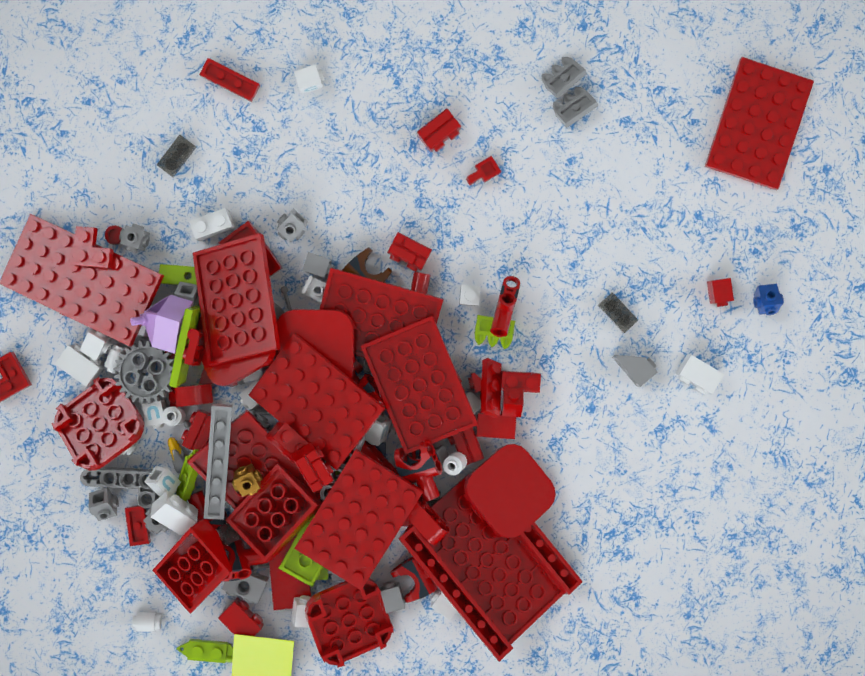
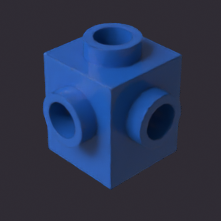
[753,283,784,315]

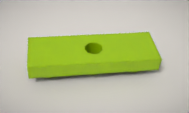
[159,264,197,285]

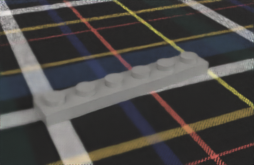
[204,403,233,520]

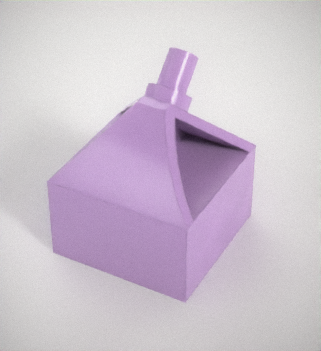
[130,295,193,354]

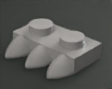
[542,57,587,99]
[553,87,598,128]

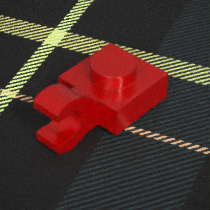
[466,156,501,185]

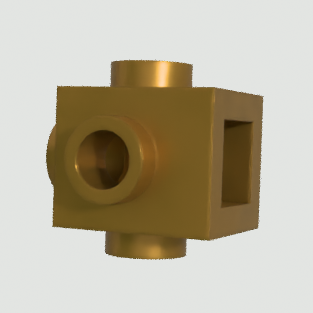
[232,463,262,497]

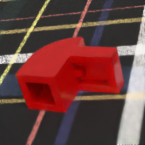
[169,384,213,407]

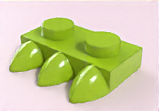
[474,315,515,349]

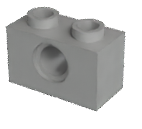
[222,571,269,604]

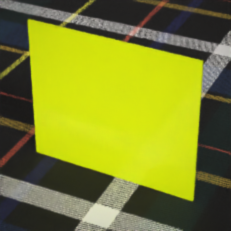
[232,634,294,676]

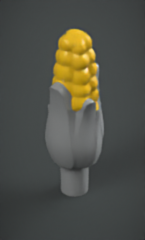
[168,437,186,473]

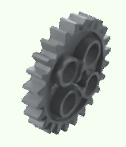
[113,341,174,404]

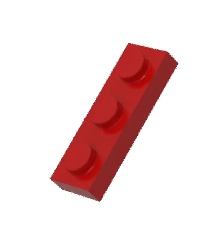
[199,58,260,102]
[481,358,502,418]

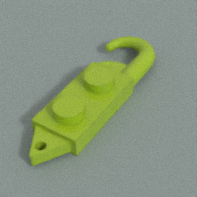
[176,449,199,502]
[176,639,233,663]

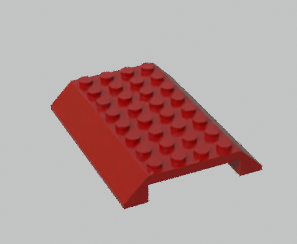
[398,468,583,662]

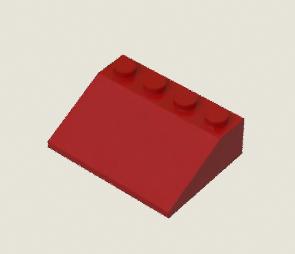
[226,463,323,562]
[152,519,232,614]

